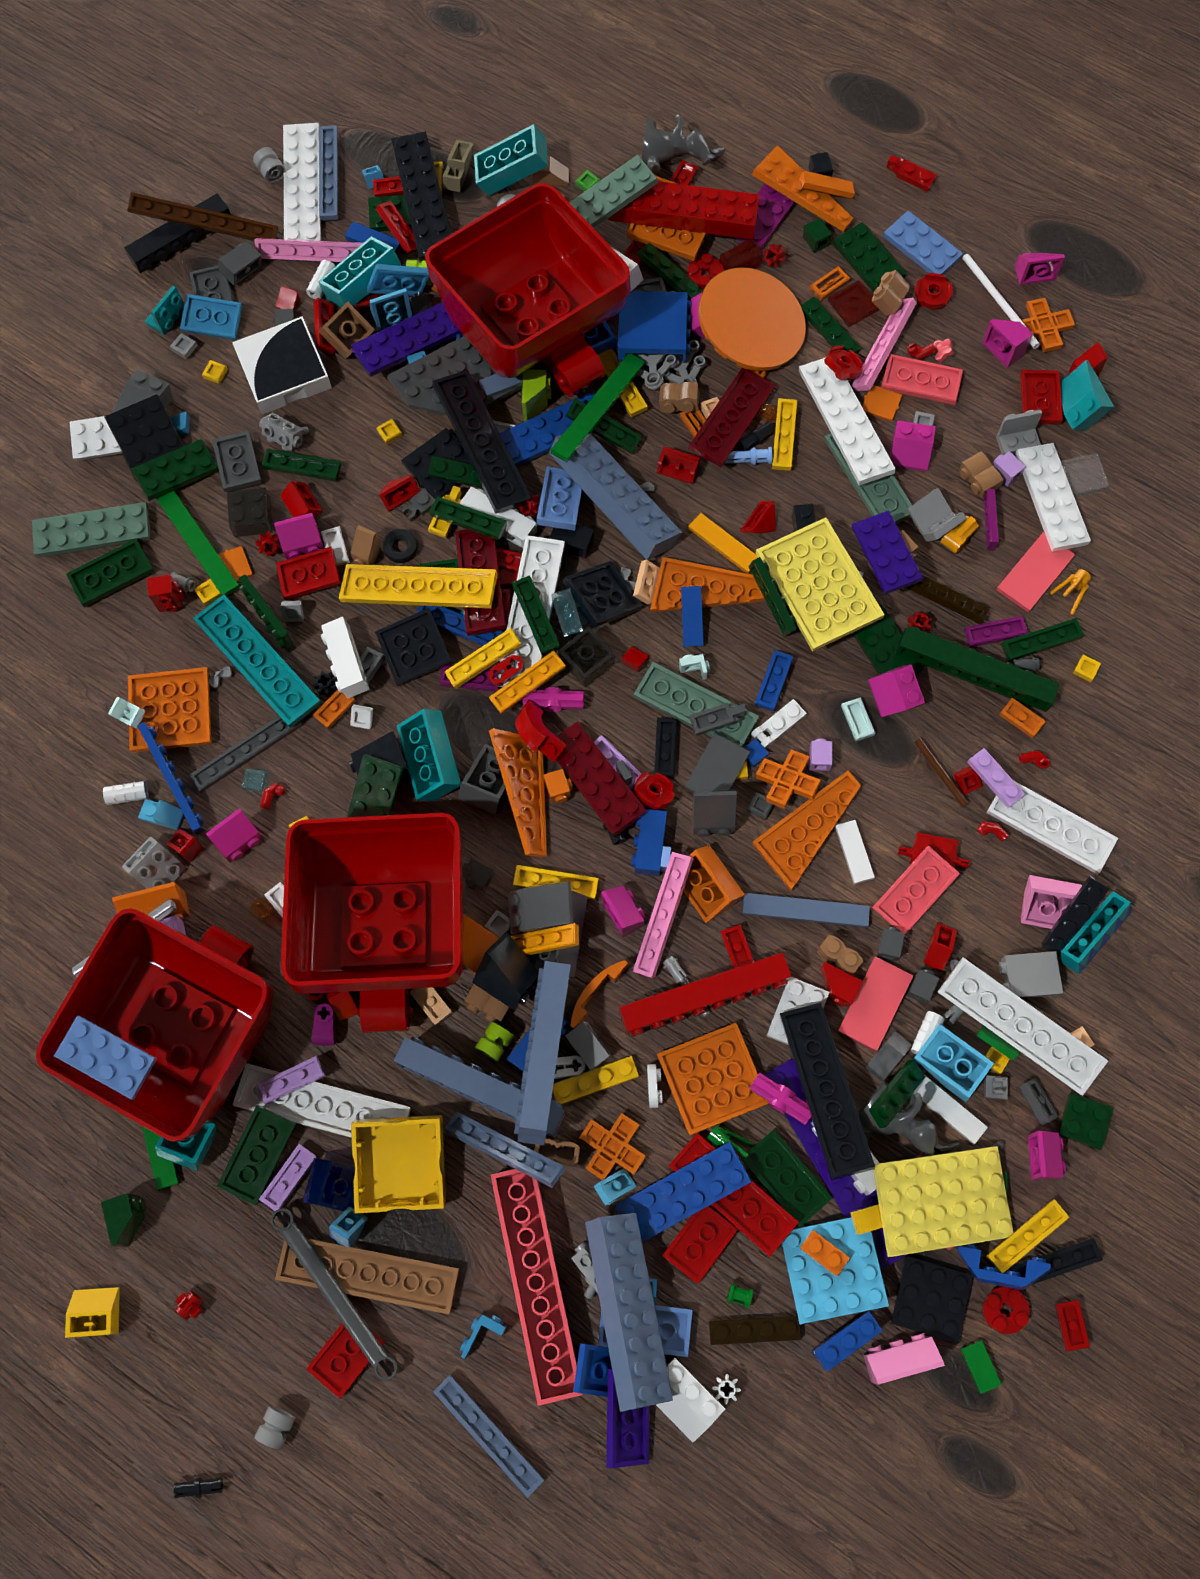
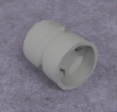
[253,147,286,183]
[254,1406,296,1450]

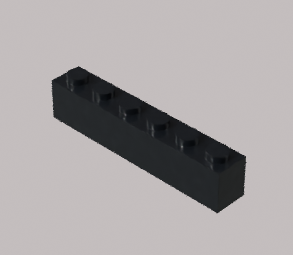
[124,193,231,273]

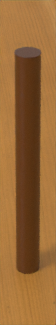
[914,738,969,808]

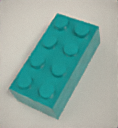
[474,124,548,196]
[318,236,401,307]
[397,709,461,801]

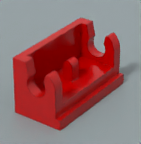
[657,446,700,485]
[280,481,323,519]

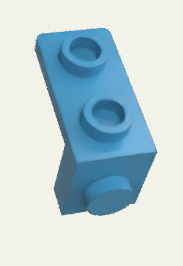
[460,1314,507,1359]

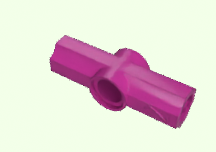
[523,687,584,712]
[749,1072,811,1125]

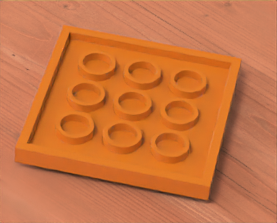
[626,176,707,261]
[128,667,212,753]
[657,1023,768,1136]

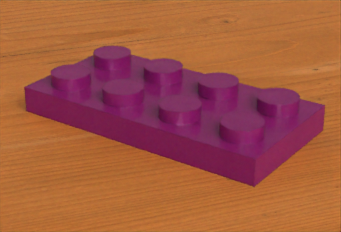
[733,184,796,252]

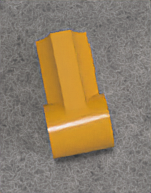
[940,516,979,554]

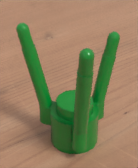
[707,1125,753,1157]

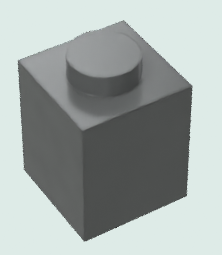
[876,927,905,962]
[906,969,939,1005]

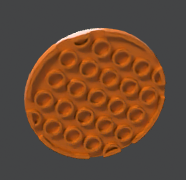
[698,268,806,371]

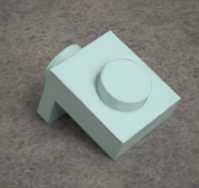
[679,654,710,680]
[108,697,145,728]

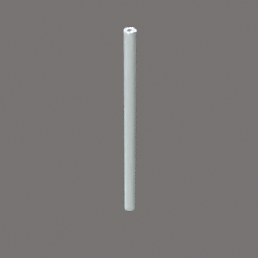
[962,254,1040,349]

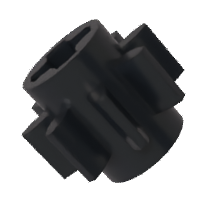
[313,671,338,697]

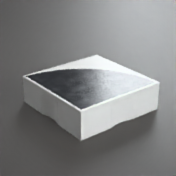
[232,316,332,414]

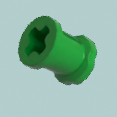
[726,1283,753,1309]

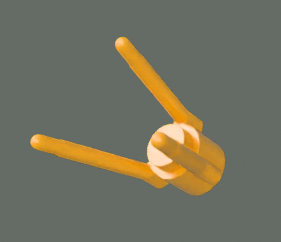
[1050,569,1091,615]

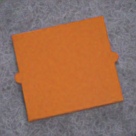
[862,385,902,422]
[218,546,253,583]

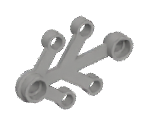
[659,340,705,384]
[631,353,678,390]

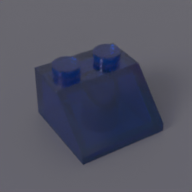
[302,1158,355,1212]

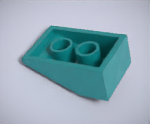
[1060,360,1114,431]

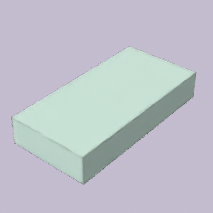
[841,697,875,742]

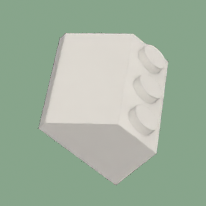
[656,1357,725,1442]

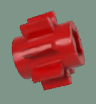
[763,244,787,267]
[519,494,540,518]
[255,531,281,557]
[907,611,932,632]
[175,1291,203,1320]

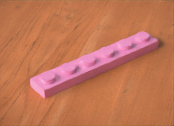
[254,238,363,262]
[852,298,917,391]
[633,852,693,979]

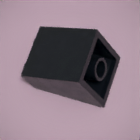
[349,731,411,785]
[472,932,539,1010]

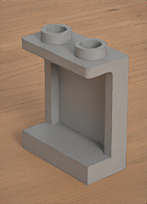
[999,951,1063,998]

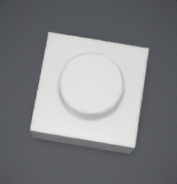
[350,704,373,729]

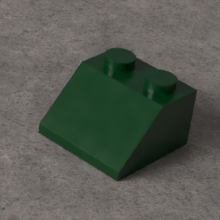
[101,1193,146,1248]

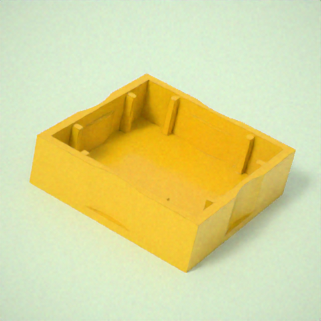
[351,1115,446,1213]

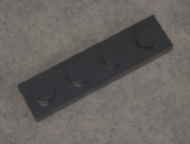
[1041,875,1109,957]
[1009,1238,1103,1285]

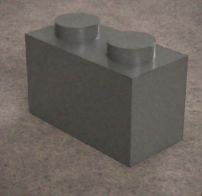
[218,241,262,286]

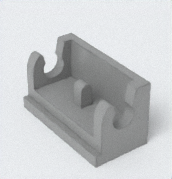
[566,1021,613,1070]

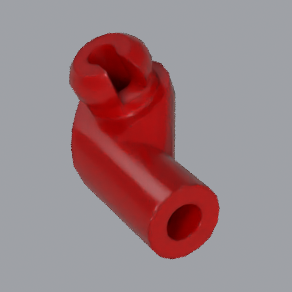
[907,343,936,360]
[1019,751,1051,769]
[259,783,285,809]
[977,821,1009,842]

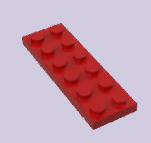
[669,1133,799,1258]

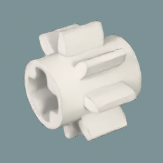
[712,1374,741,1404]

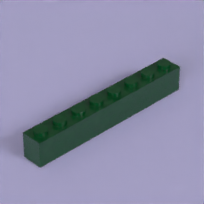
[895,625,1059,712]

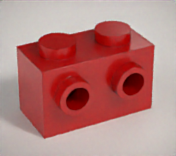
[147,574,185,612]

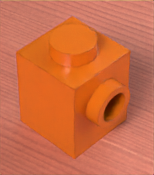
[543,769,573,803]

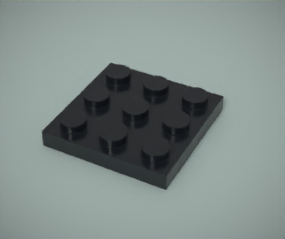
[104,394,184,471]
[401,428,471,500]
[563,561,643,627]
[375,608,453,686]
[890,1256,973,1344]

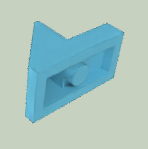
[138,799,184,830]
[593,1169,637,1206]

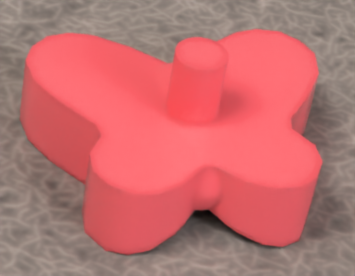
[933,339,954,362]

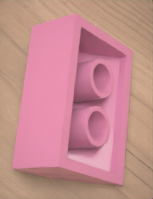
[1021,875,1090,929]
[863,1333,945,1385]

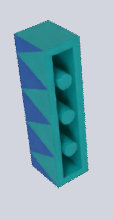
[1061,891,1131,974]

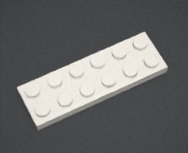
[1015,443,1091,552]
[986,780,1118,875]

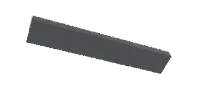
[189,716,303,793]

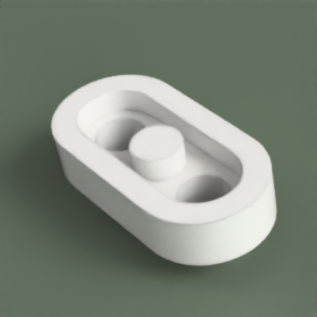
[647,1064,662,1108]

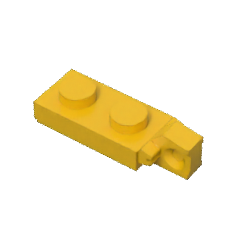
[428,486,462,539]

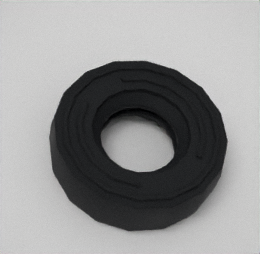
[383,529,418,563]

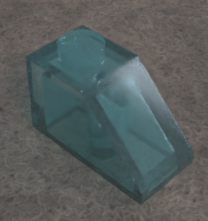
[551,588,583,636]

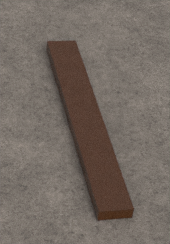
[127,192,278,241]

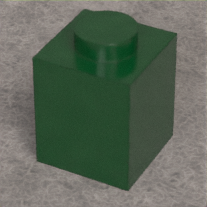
[803,218,832,253]

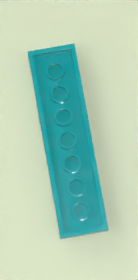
[193,595,322,728]

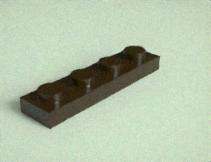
[910,575,990,624]
[709,1316,801,1345]

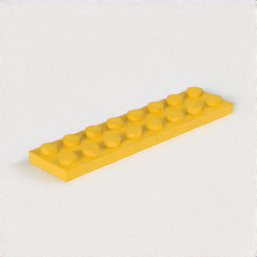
[339,564,498,608]

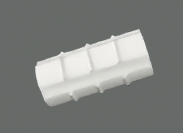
[306,260,336,299]
[103,781,149,805]
[910,1011,945,1055]

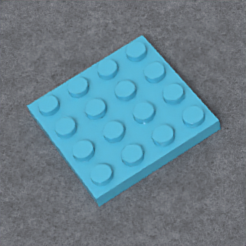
[782,1217,889,1325]

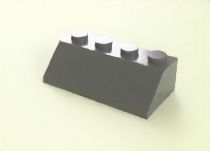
[530,890,588,978]

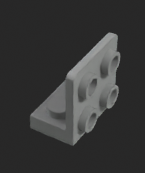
[996,410,1042,455]
[907,488,967,542]
[122,836,186,889]

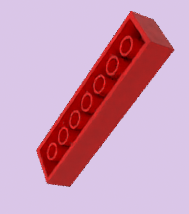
[608,181,760,239]
[618,952,792,1037]

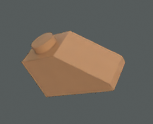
[532,156,569,186]
[351,525,381,565]

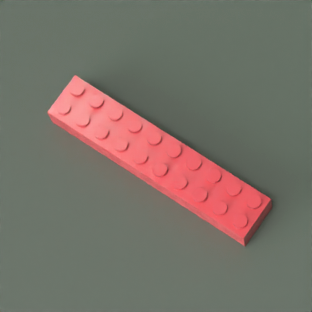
[491,1169,583,1406]

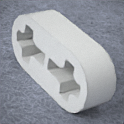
[554,1056,585,1079]

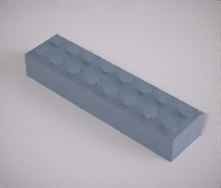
[549,433,682,560]
[514,961,571,1146]
[394,1036,565,1138]
[585,1213,673,1412]

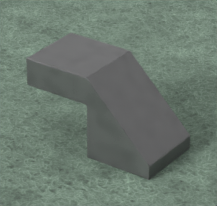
[865,1031,912,1082]

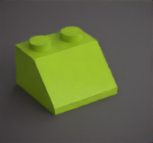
[522,369,552,422]

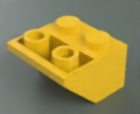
[65,1287,120,1338]

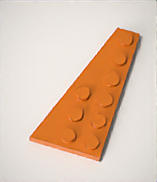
[752,145,853,232]
[650,557,765,613]
[489,728,547,858]
[752,770,861,891]

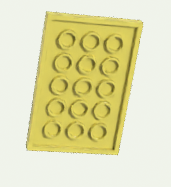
[756,517,884,652]
[873,1146,1013,1257]

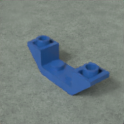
[958,1244,1051,1290]

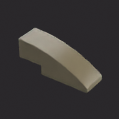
[442,140,474,192]

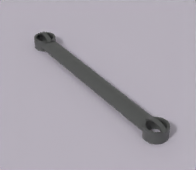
[271,1208,397,1381]

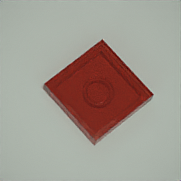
[828,280,879,327]

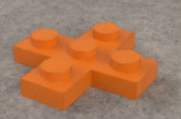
[1022,298,1075,353]
[756,749,821,809]
[579,1113,646,1180]

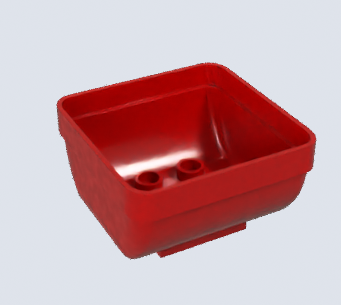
[425,183,631,398]
[281,813,464,1033]
[36,908,273,1142]

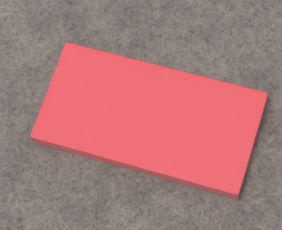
[881,354,963,405]
[996,532,1075,613]
[872,846,960,936]
[837,956,913,1052]

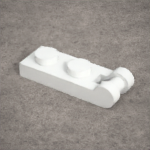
[751,699,807,749]

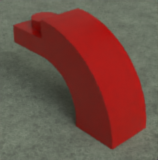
[515,700,567,762]

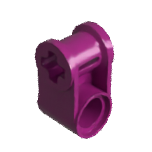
[312,1004,336,1046]

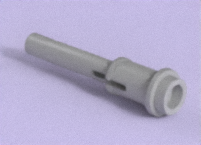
[663,956,710,1017]

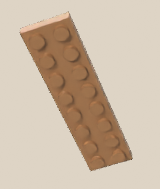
[275,1239,459,1315]

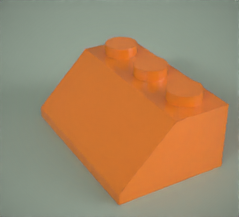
[683,845,745,923]
[112,882,190,920]

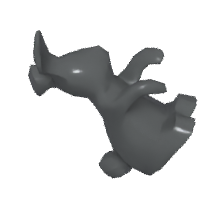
[642,114,725,174]
[858,1081,959,1157]

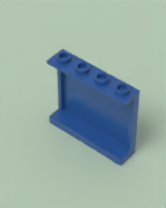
[618,291,691,363]

